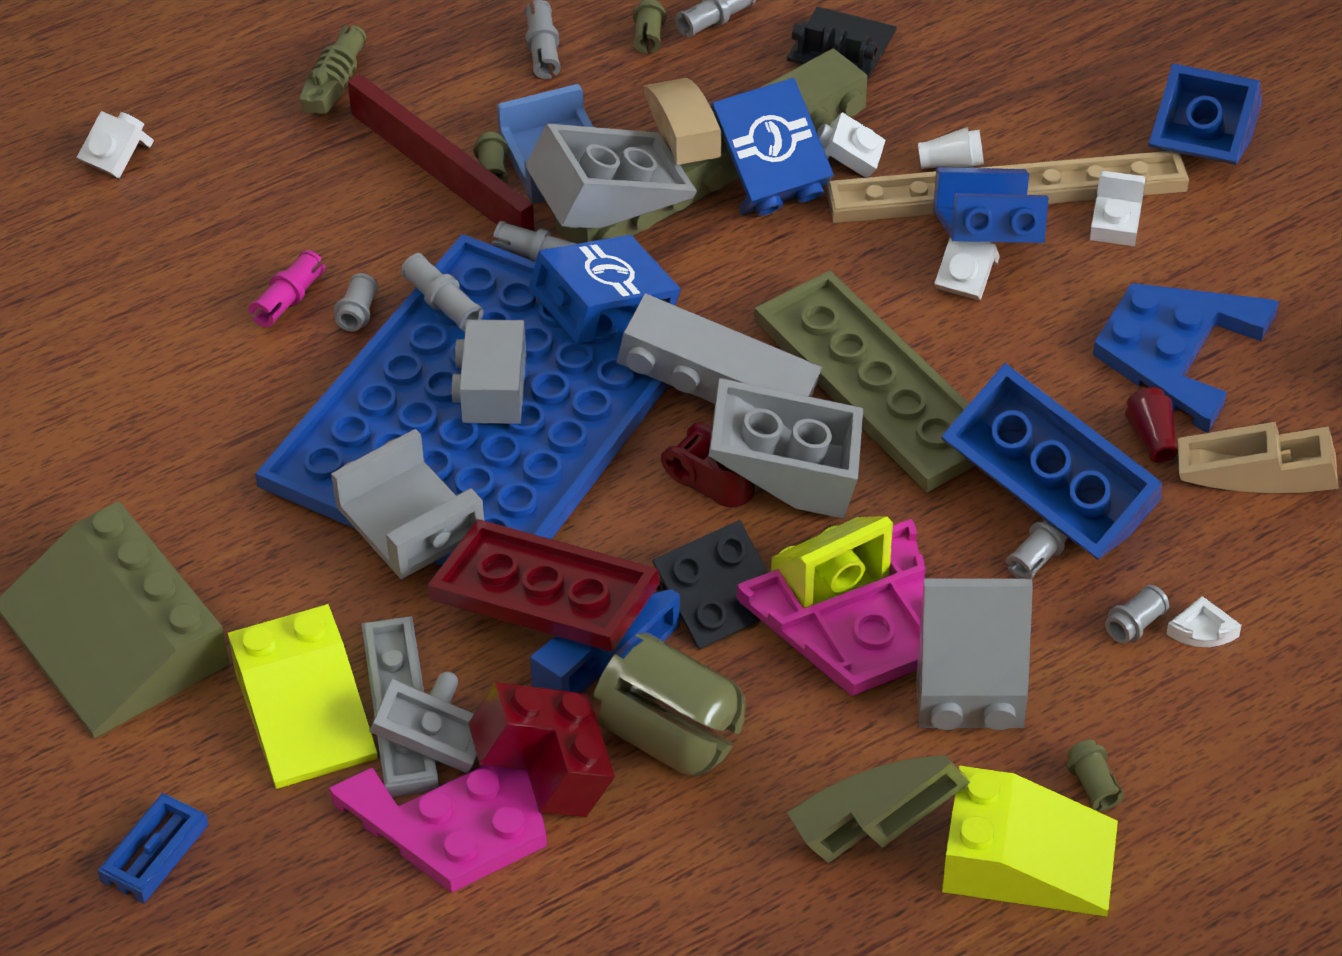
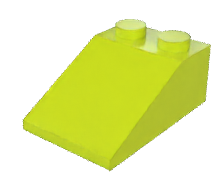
[228,604,378,789]
[942,766,1118,917]

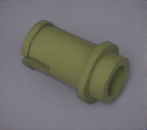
[633,0,666,54]
[473,132,509,183]
[1067,740,1124,812]

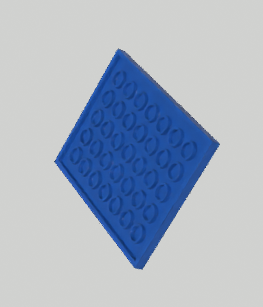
[255,234,669,566]

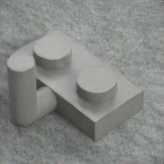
[369,672,477,773]

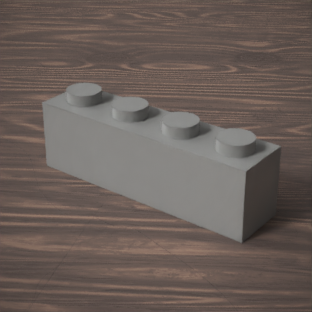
[617,293,822,404]

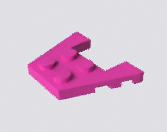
[736,519,926,696]
[329,765,547,893]

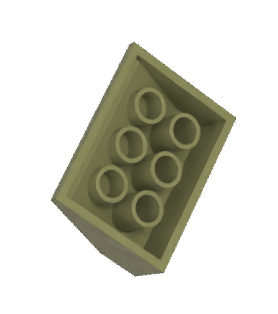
[0,501,230,739]

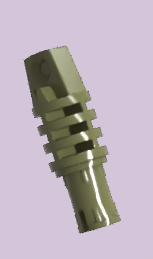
[299,25,367,114]

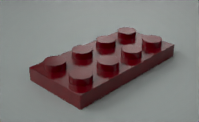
[428,519,660,652]

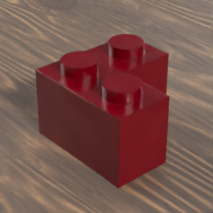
[468,682,615,817]

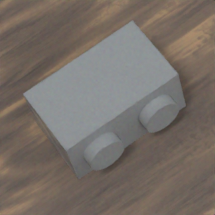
[452,320,526,424]

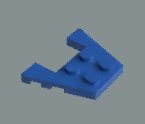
[1093,283,1279,433]

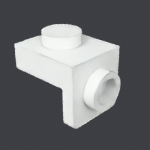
[77,111,154,179]
[817,112,886,178]
[935,238,1000,301]

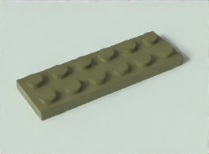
[754,270,975,493]

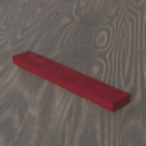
[348,74,535,231]

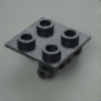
[787,6,897,81]
[652,520,768,650]

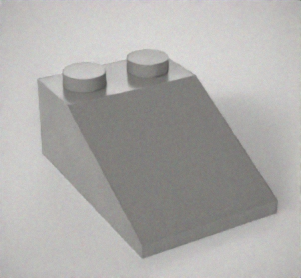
[525,123,697,228]
[709,378,863,519]
[916,579,1033,730]

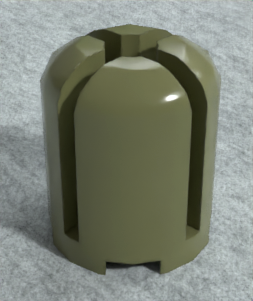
[593,632,746,776]

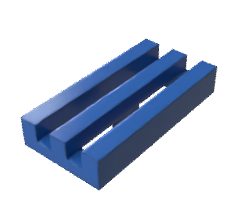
[97,793,208,904]

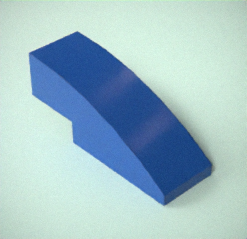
[530,589,680,693]

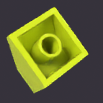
[771,516,893,608]

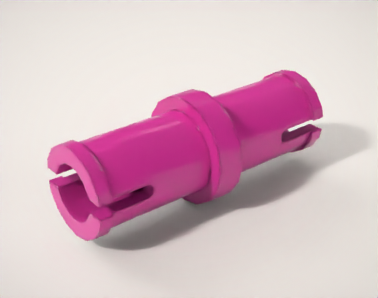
[248,250,325,328]

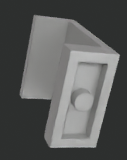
[331,429,484,580]

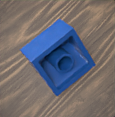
[1149,63,1262,165]

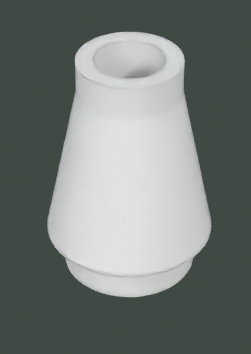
[918,127,984,169]

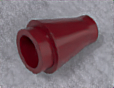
[1125,387,1178,463]

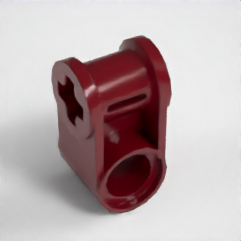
[661,422,754,507]

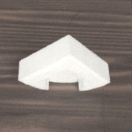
[1167,596,1242,647]

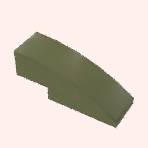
[787,755,970,863]

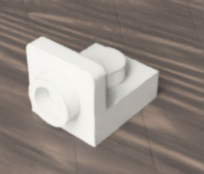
[1090,171,1145,246]

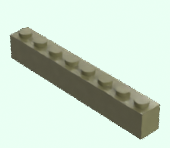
[555,48,867,244]

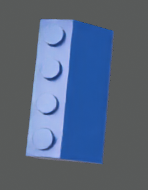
[941,363,1162,561]

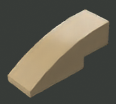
[644,78,721,165]
[1178,422,1339,493]

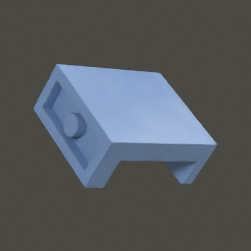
[497,84,593,204]

